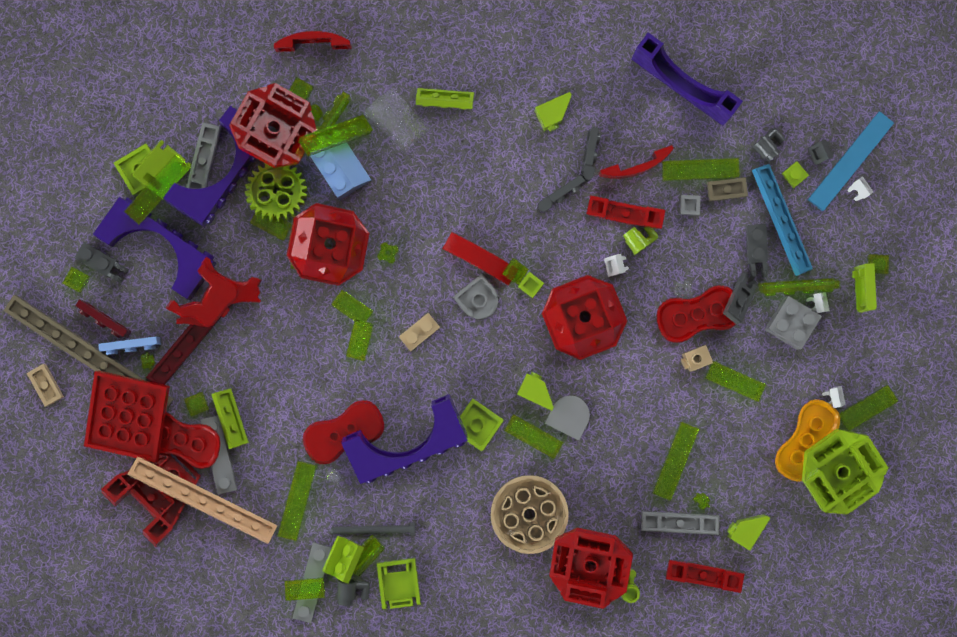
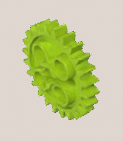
[245,163,308,222]

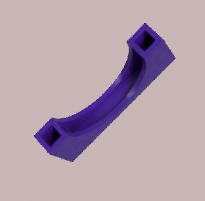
[631,32,743,126]
[163,106,257,228]
[93,197,217,300]
[341,394,468,484]

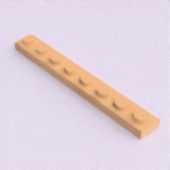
[128,456,278,544]

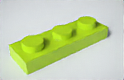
[416,88,474,110]
[211,388,249,449]

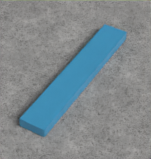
[807,111,894,211]
[752,164,813,276]

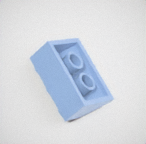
[307,133,371,201]

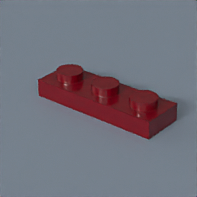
[75,299,132,339]

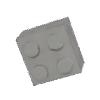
[764,296,822,350]

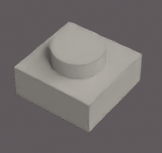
[680,195,701,216]

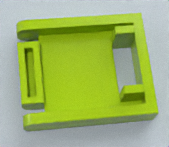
[131,140,191,200]
[852,263,877,313]
[377,558,421,610]

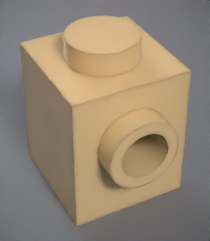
[681,345,713,372]

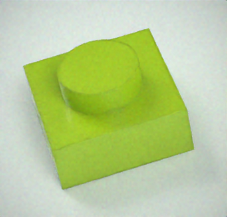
[782,161,809,188]
[518,272,544,299]

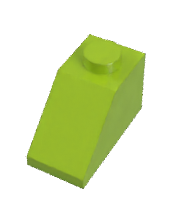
[535,92,572,132]
[517,372,554,411]
[727,514,770,551]

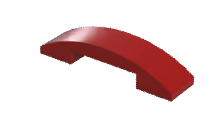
[274,31,352,52]
[599,145,674,179]
[586,195,666,229]
[442,232,518,286]
[665,559,745,593]

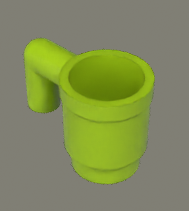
[623,227,658,255]
[621,568,640,603]

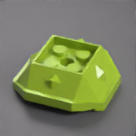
[802,429,889,515]

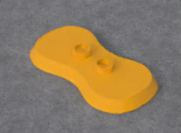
[775,399,840,482]

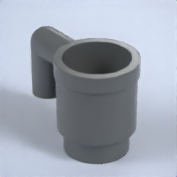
[752,128,786,162]
[337,579,370,606]

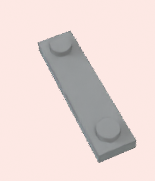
[186,122,222,189]
[201,416,237,495]
[641,511,720,535]
[293,542,332,623]

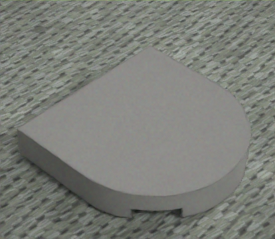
[453,274,498,319]
[545,396,590,440]

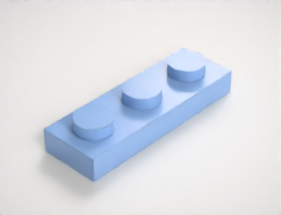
[99,337,161,355]

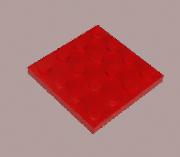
[84,371,170,462]

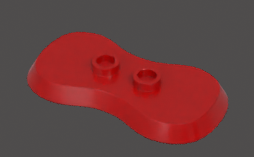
[657,285,736,343]
[303,400,384,464]
[160,412,220,469]

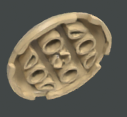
[491,475,569,554]

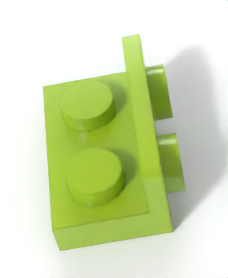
[322,536,364,584]

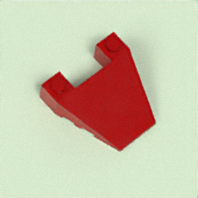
[101,454,200,547]

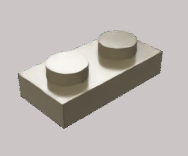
[707,177,748,202]

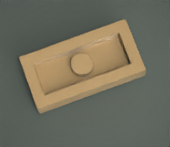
[399,313,440,351]
[27,364,64,407]

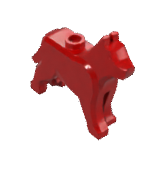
[166,256,262,327]

